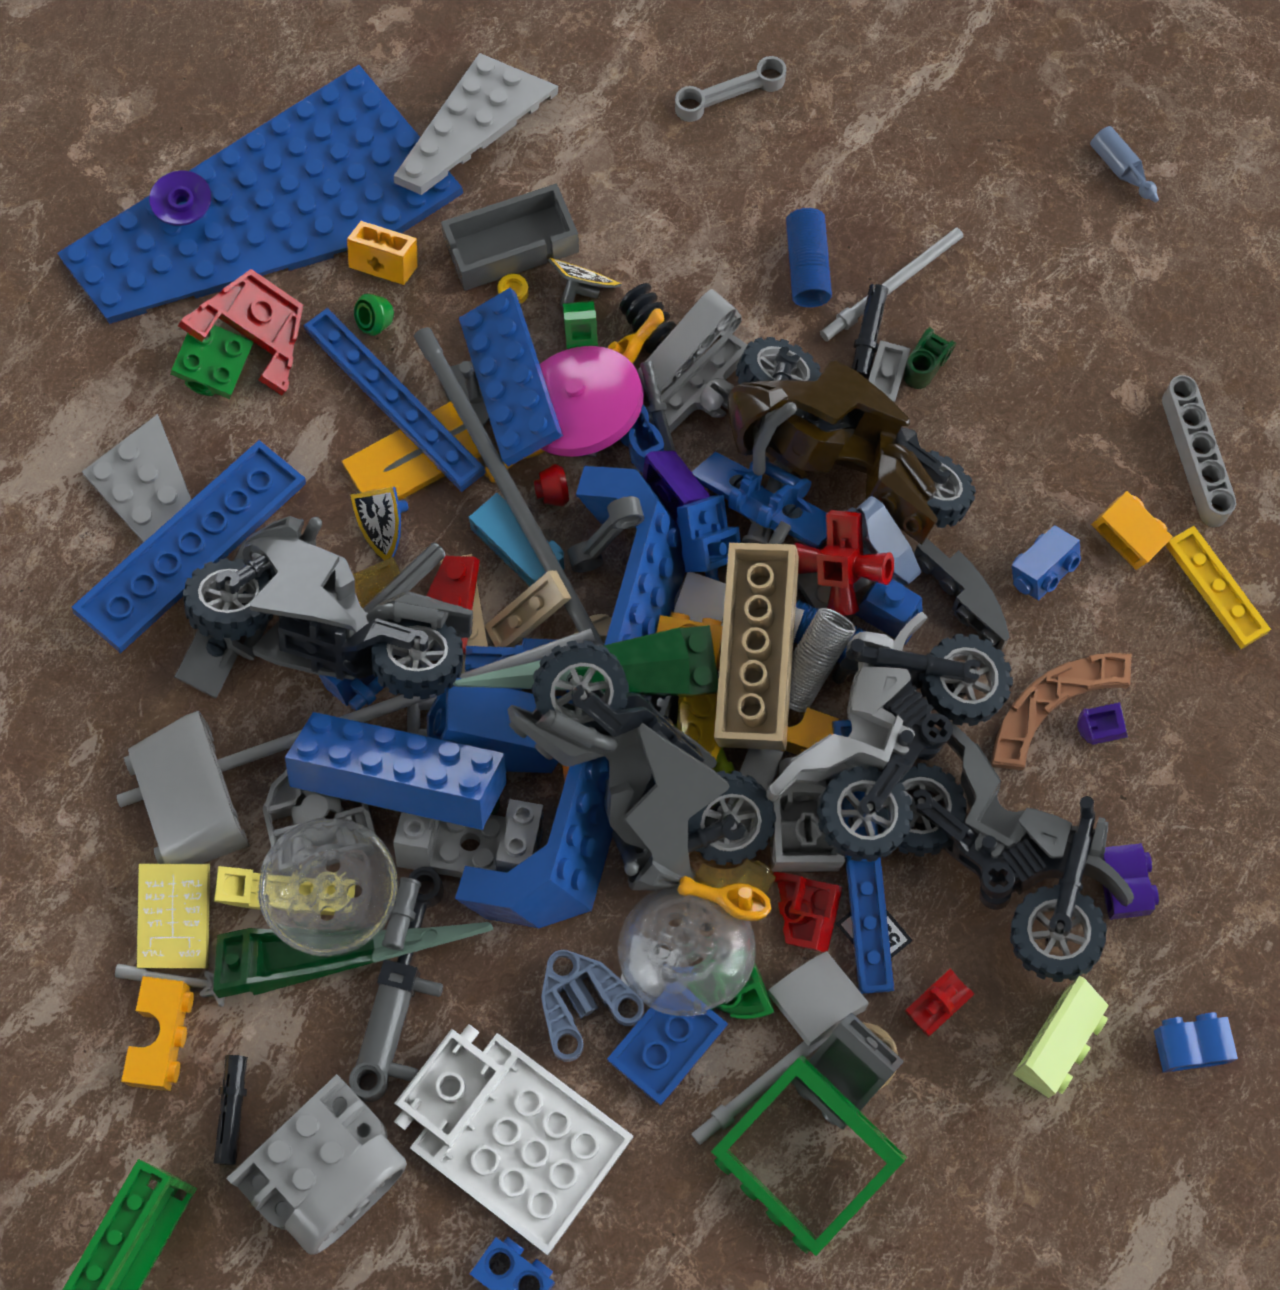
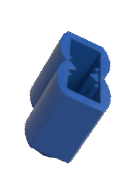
[620,404,664,473]
[1154,1012,1238,1073]

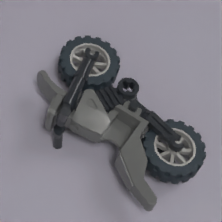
[876,721,1134,982]

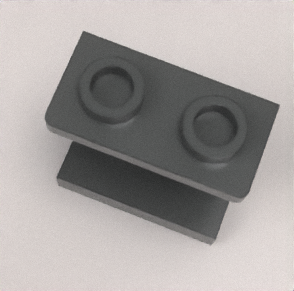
[791,1013,904,1130]

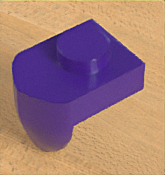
[1077,702,1128,745]

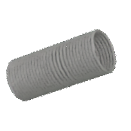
[789,608,856,712]

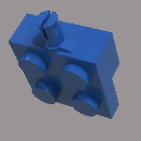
[677,495,741,581]

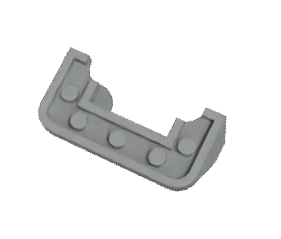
[124,710,250,864]

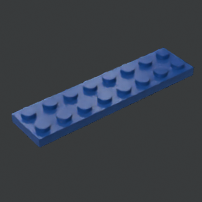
[71,440,306,654]

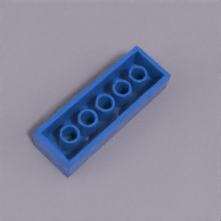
[285,712,507,830]

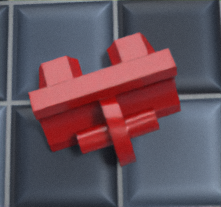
[904,968,975,1038]

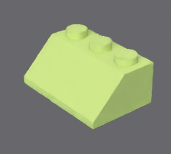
[1013,976,1109,1098]

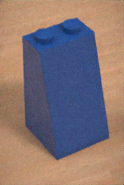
[427,677,559,773]

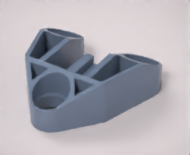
[847,496,921,585]
[541,950,644,1062]

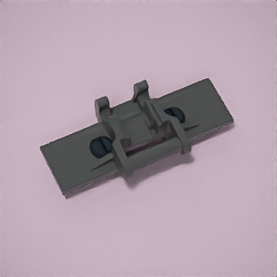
[174,540,270,698]

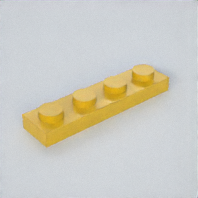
[1165,526,1271,649]

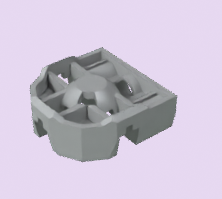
[263,769,379,876]

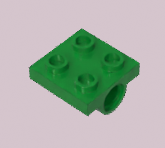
[170,325,254,399]

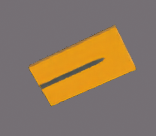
[342,402,481,501]

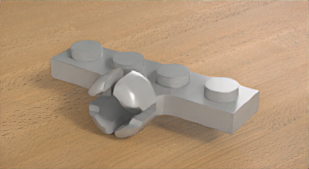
[648,331,747,433]

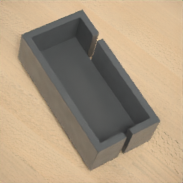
[441,183,579,291]

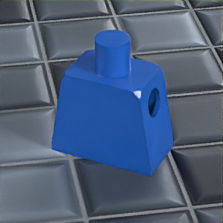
[854,579,923,645]

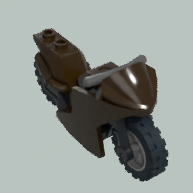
[728,337,976,545]

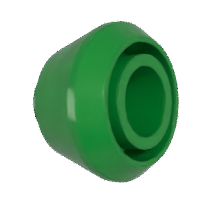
[354,293,394,336]

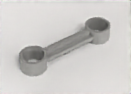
[675,56,786,122]

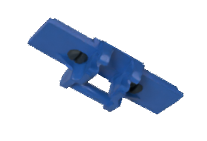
[692,452,827,548]

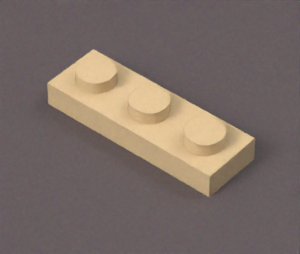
[485,571,571,647]

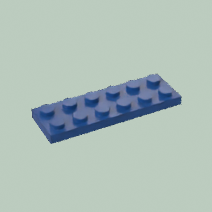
[459,288,563,466]

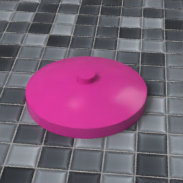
[540,346,644,457]

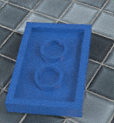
[607,979,728,1107]

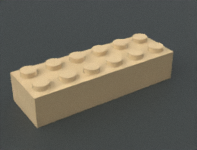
[714,543,799,750]

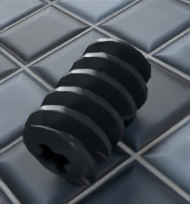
[619,283,676,354]

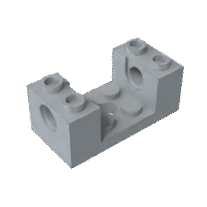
[393,799,543,878]

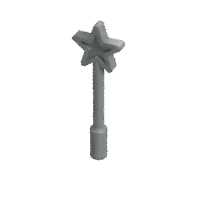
[115,964,225,1007]

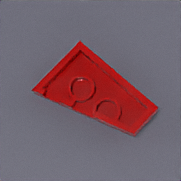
[426,556,480,655]

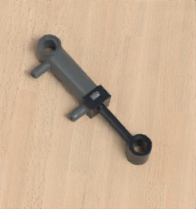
[349,867,444,1102]

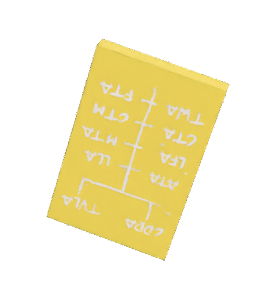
[137,864,210,968]

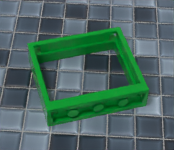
[711,1055,907,1256]
[62,1159,197,1290]

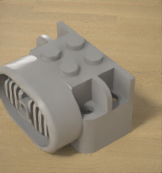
[226,1074,407,1255]

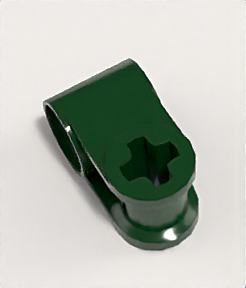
[904,327,956,389]

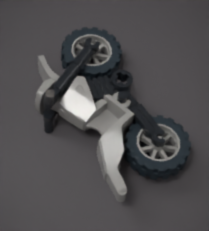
[766,612,1013,862]

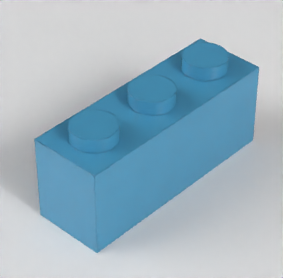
[469,493,565,587]

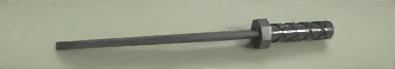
[640,361,676,452]

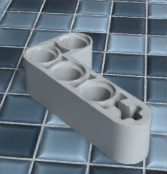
[637,289,742,396]

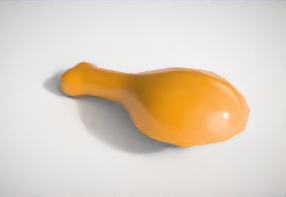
[608,308,664,364]
[677,876,772,921]

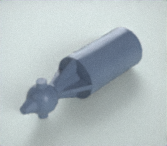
[1090,126,1159,203]

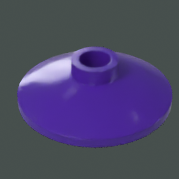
[149,170,211,226]

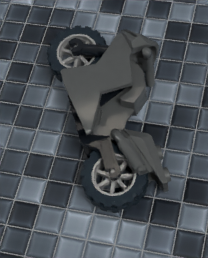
[183,516,473,699]
[507,640,776,891]

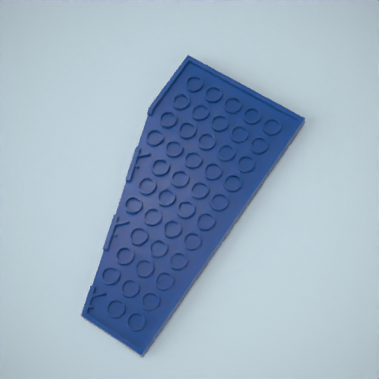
[57,65,463,324]

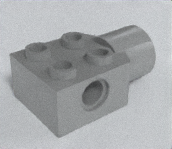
[769,757,845,872]

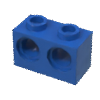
[470,1237,555,1290]

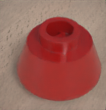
[533,464,569,507]

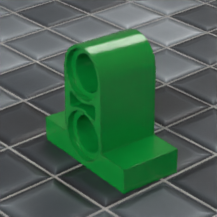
[563,301,598,349]

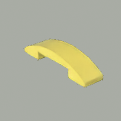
[214,866,356,915]

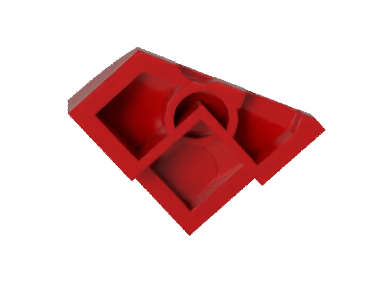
[773,872,843,953]

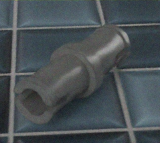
[382,877,421,951]

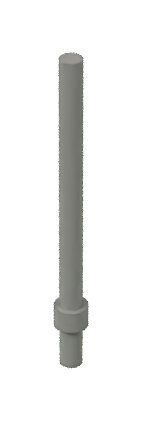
[820,228,963,341]
[691,1015,857,1145]

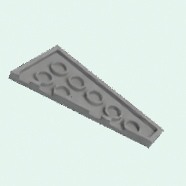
[394,53,558,195]
[82,414,192,543]

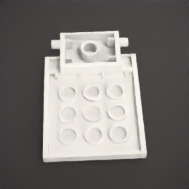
[394,1024,634,1255]

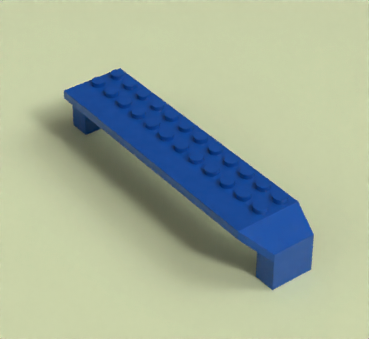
[455,466,685,928]

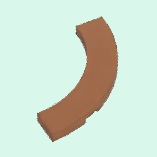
[990,653,1132,771]

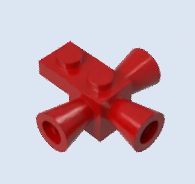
[794,510,894,616]

